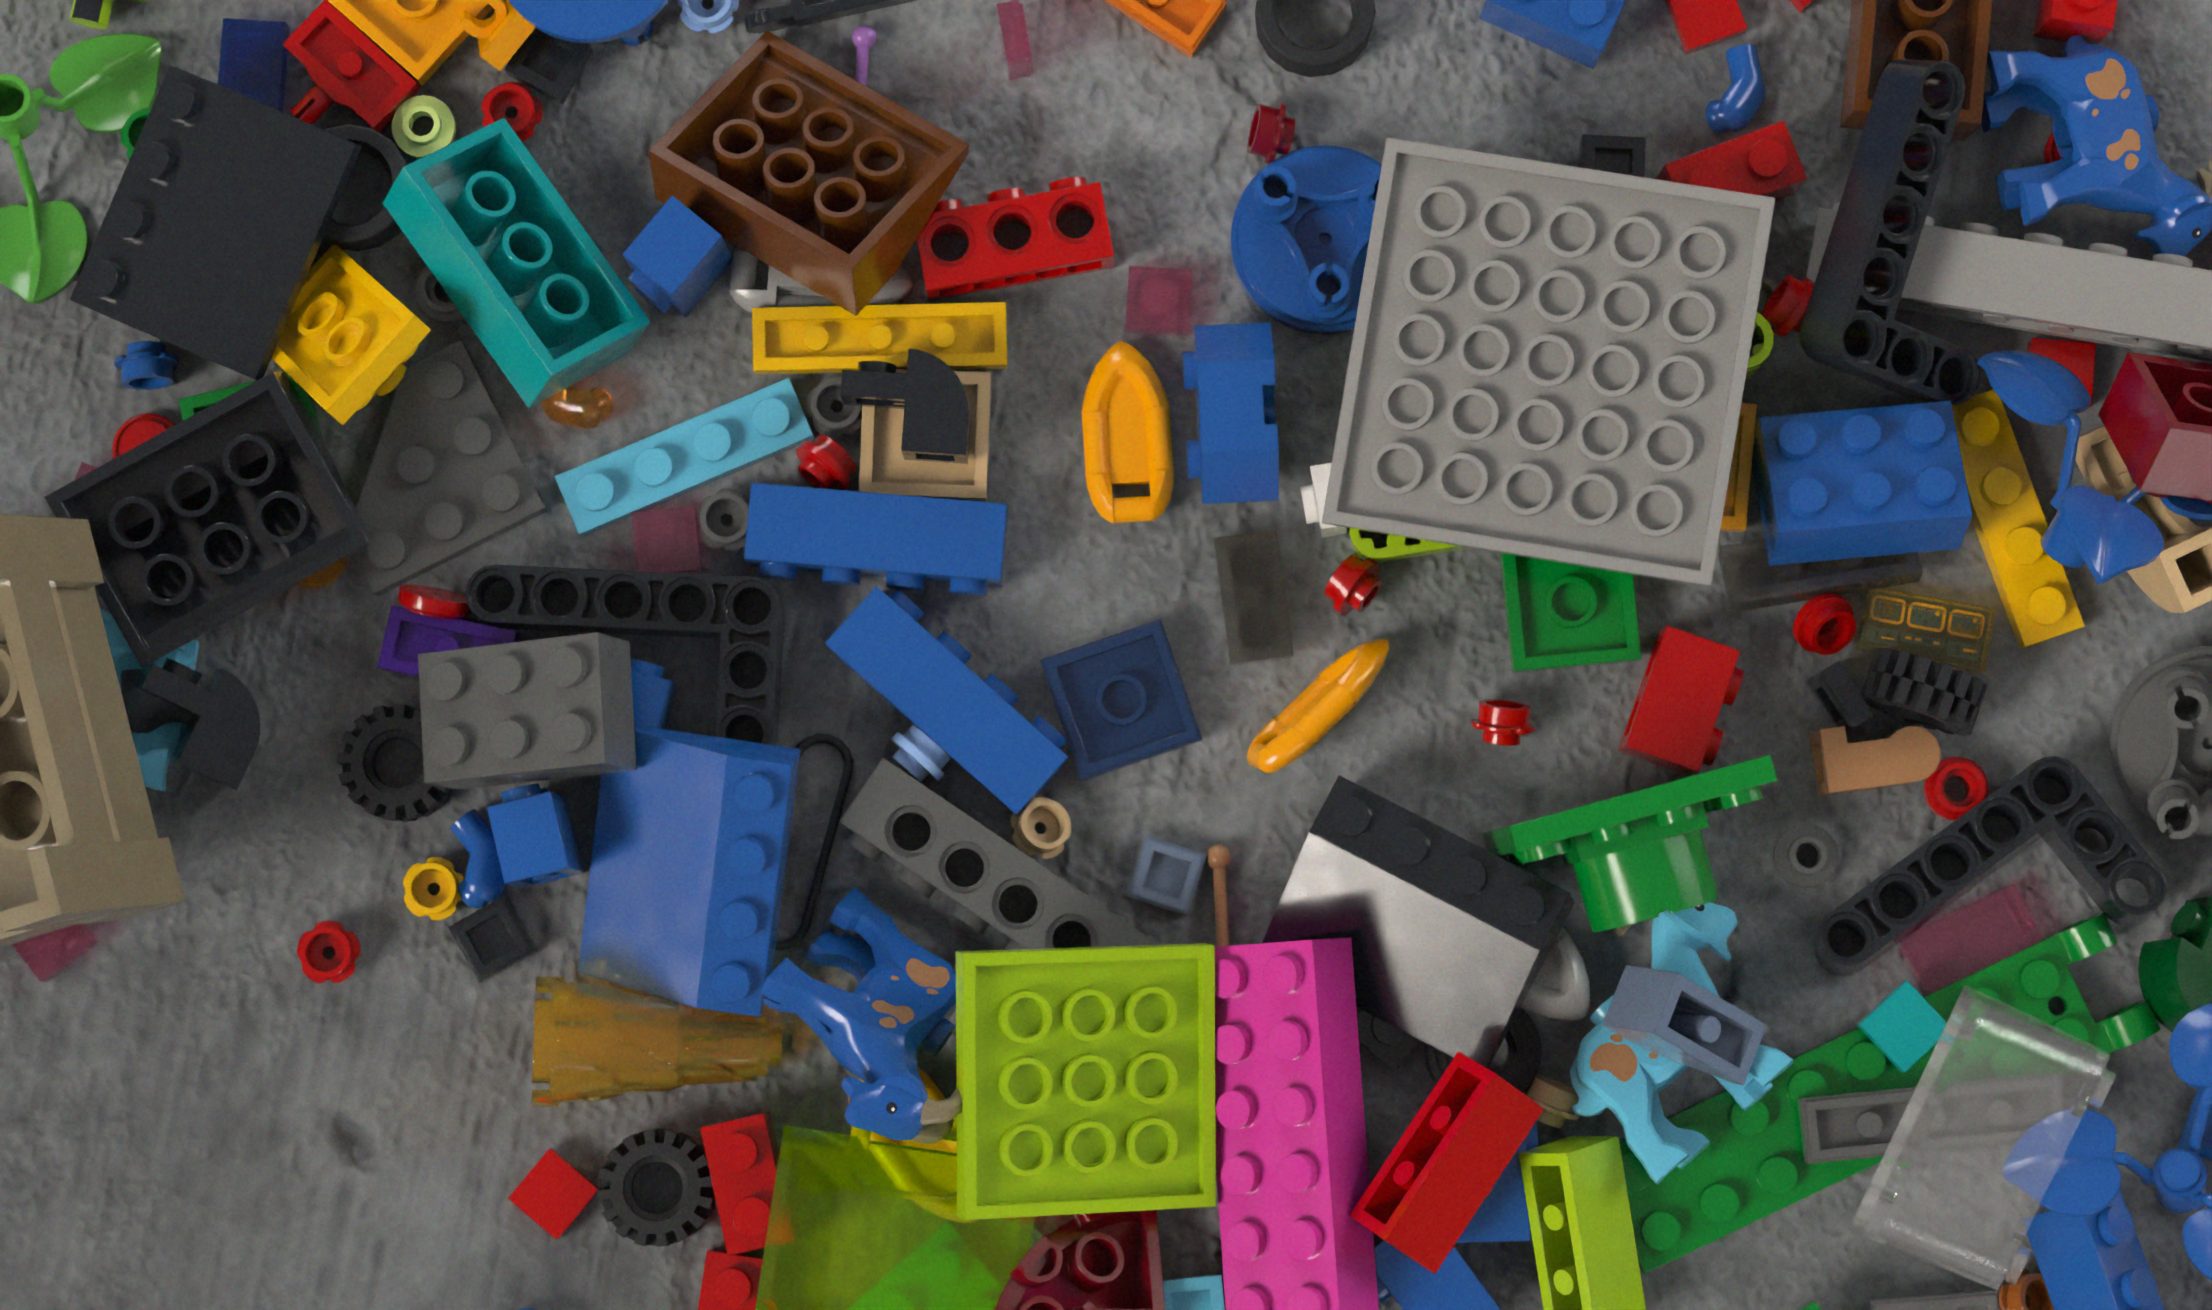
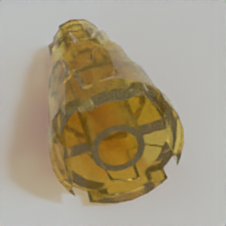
[531,976,782,1107]

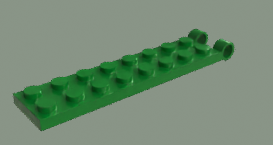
[1619,912,2161,1274]

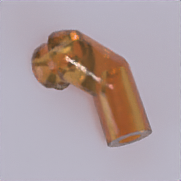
[540,386,613,430]

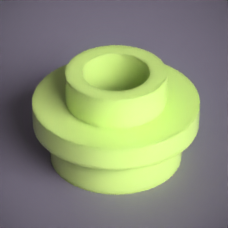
[392,95,456,159]

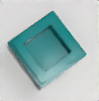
[1856,980,1952,1072]

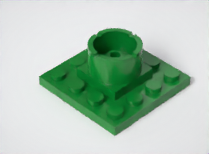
[1482,755,1778,933]

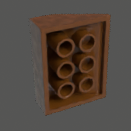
[648,31,969,316]

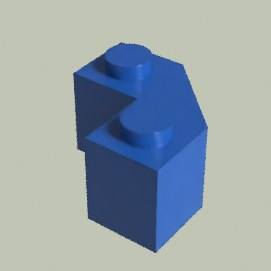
[1183,322,1279,504]

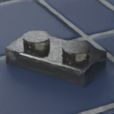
[1213,530,1294,666]

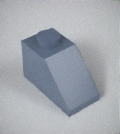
[1603,965,1767,1085]

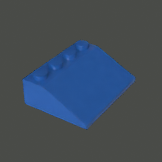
[578,725,801,1017]

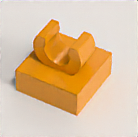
[460,0,535,71]

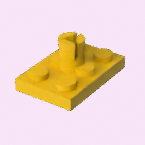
[272,245,431,425]

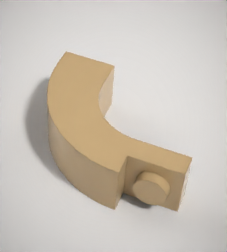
[2075,425,2212,613]

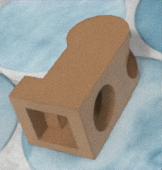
[1809,726,1941,797]

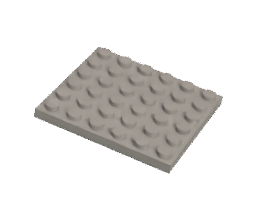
[1322,137,1775,587]

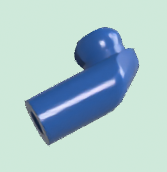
[1705,44,1766,134]
[450,809,505,909]

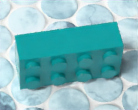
[383,118,651,408]

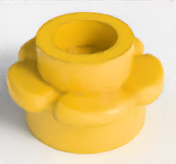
[403,857,464,921]

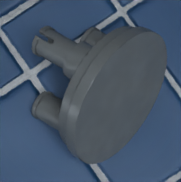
[2109,646,2212,839]

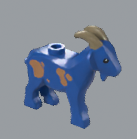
[1981,35,2212,257]
[760,887,962,1144]

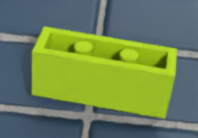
[1519,1136,1646,1310]

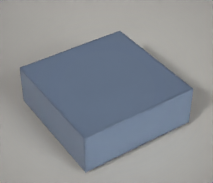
[1126,835,1207,916]

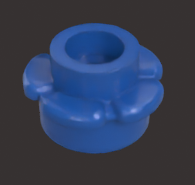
[114,341,178,390]

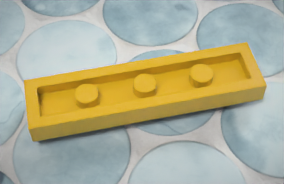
[752,302,1008,375]
[1951,389,2085,649]

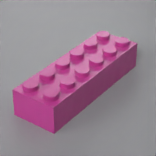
[1215,937,1379,1310]

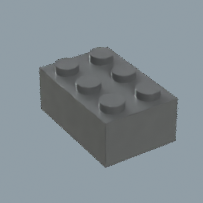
[418,632,637,790]

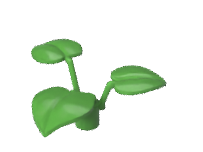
[0,34,162,304]

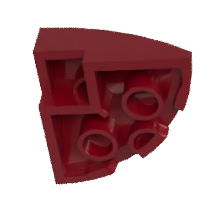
[992,1210,1165,1310]

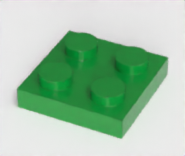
[1499,553,1642,673]

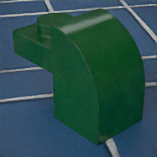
[2138,896,2212,1032]

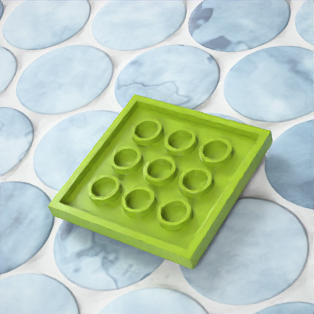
[956,943,1216,1220]

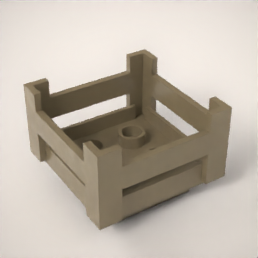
[0,514,185,948]

